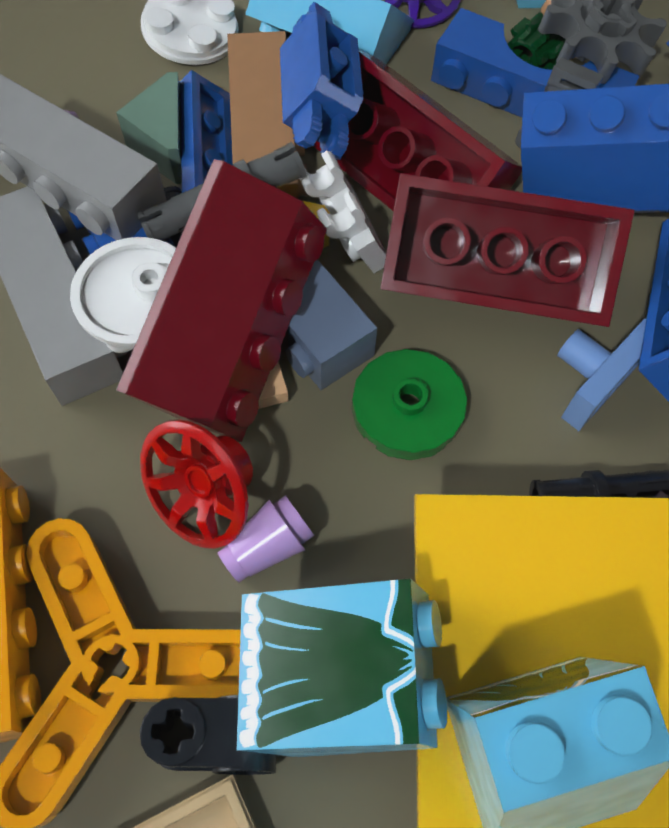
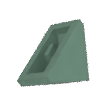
[116,72,182,184]

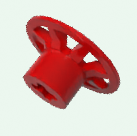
[140,420,253,549]

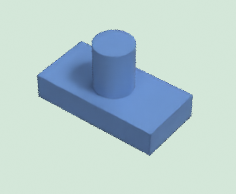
[557,318,647,431]

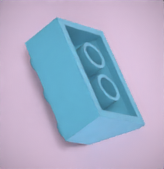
[245,0,414,64]

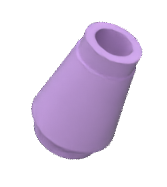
[218,495,315,583]

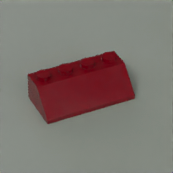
[314,50,522,212]
[116,159,327,443]

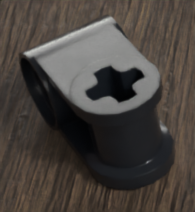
[140,695,277,775]

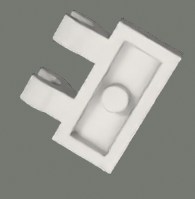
[299,151,387,273]

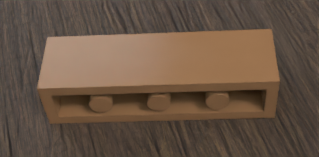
[227,31,308,199]

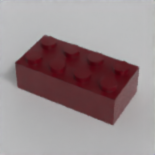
[380,173,635,327]

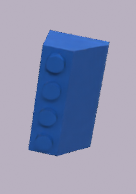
[521,84,669,213]

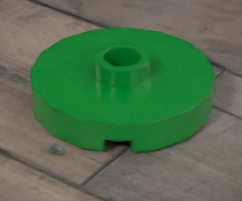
[351,349,467,460]

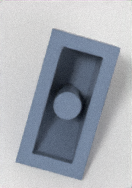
[285,259,377,390]

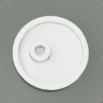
[141,0,239,65]
[70,237,176,353]

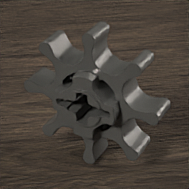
[538,0,667,84]

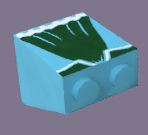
[237,579,447,757]
[446,657,669,828]

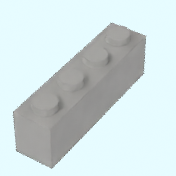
[0,74,167,240]
[0,186,127,406]

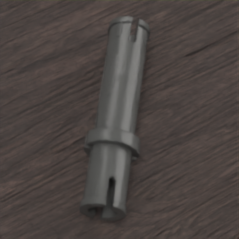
[137,142,307,241]

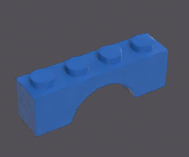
[431,8,640,117]

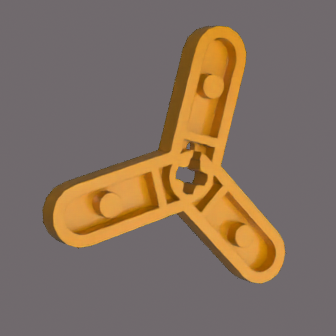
[0,518,241,828]

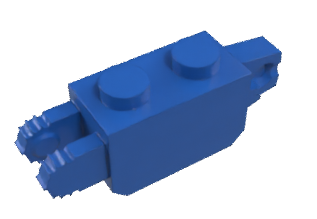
[280,2,364,160]

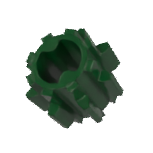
[508,12,566,70]

